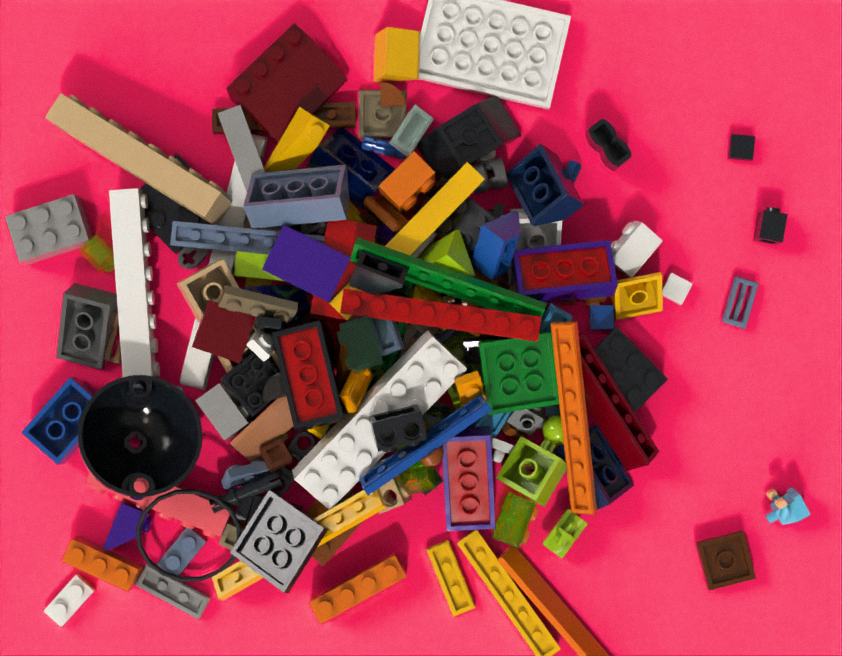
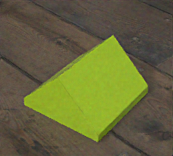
[420,230,475,294]

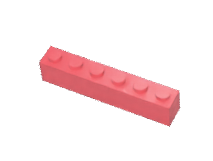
[85,472,235,538]

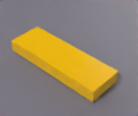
[426,540,476,617]

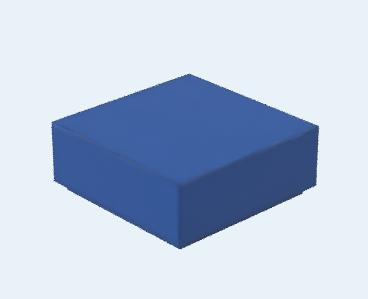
[589,305,614,330]

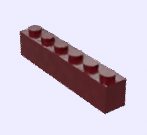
[578,332,660,471]

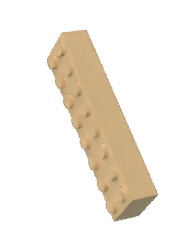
[45,93,232,225]

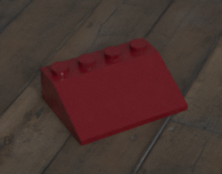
[226,23,348,143]

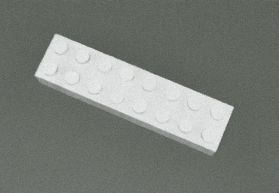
[292,330,467,510]

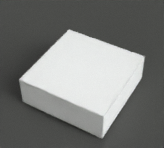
[662,273,693,305]

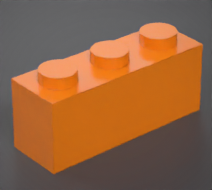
[62,536,144,592]

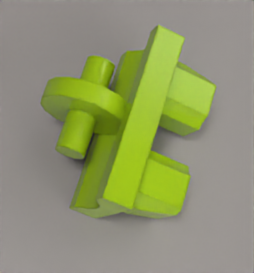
[542,509,588,559]

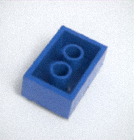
[21,377,95,465]

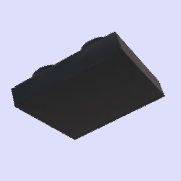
[220,351,285,417]

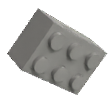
[5,194,95,265]

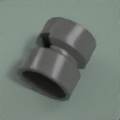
[471,157,508,194]

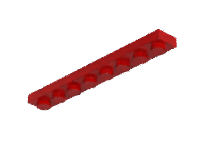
[340,289,541,342]

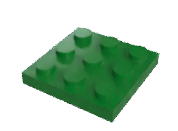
[478,330,559,415]

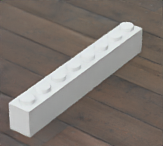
[109,188,160,378]

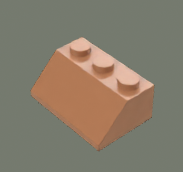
[230,392,294,463]

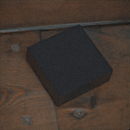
[728,134,755,161]

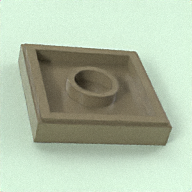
[359,90,407,139]

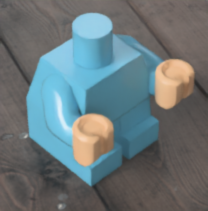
[765,487,811,525]

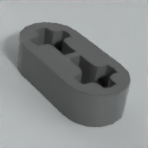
[178,247,212,270]

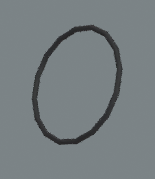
[136,489,241,581]

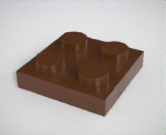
[695,530,756,591]

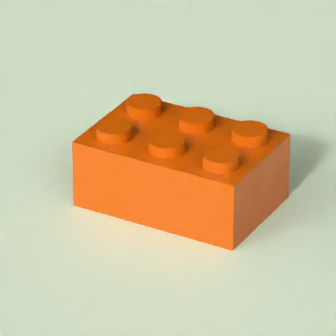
[379,151,435,215]

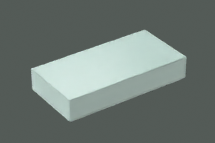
[389,104,434,157]

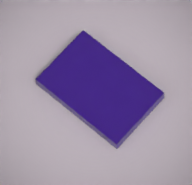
[262,225,351,302]

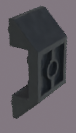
[416,96,522,181]

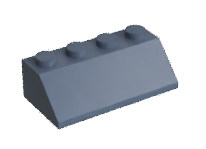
[243,165,350,228]

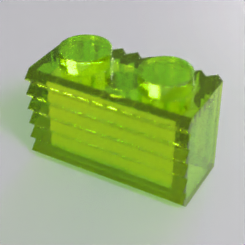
[491,491,539,548]

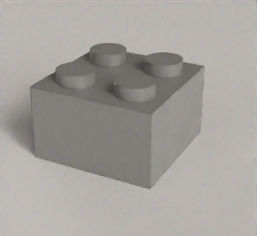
[195,383,253,441]

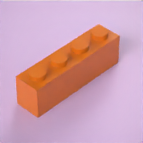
[309,552,407,624]

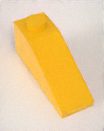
[264,107,330,172]

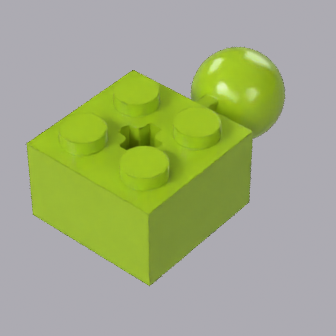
[496,415,567,507]

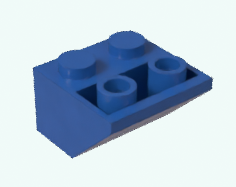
[471,210,521,280]

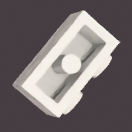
[611,220,663,278]

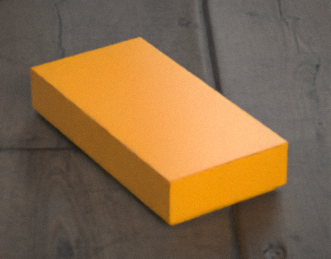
[339,359,373,413]

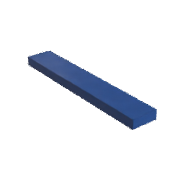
[359,394,492,496]

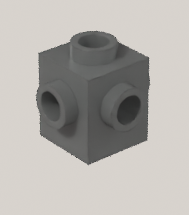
[506,407,546,436]

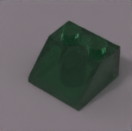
[336,315,384,375]

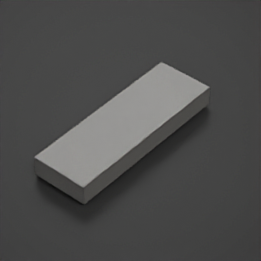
[136,564,211,620]

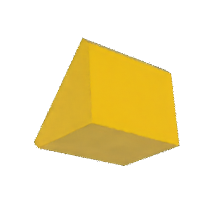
[373,27,421,82]
[611,272,663,320]

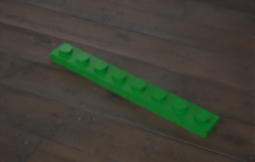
[350,237,547,318]

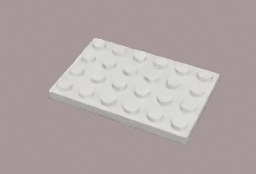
[419,0,571,110]

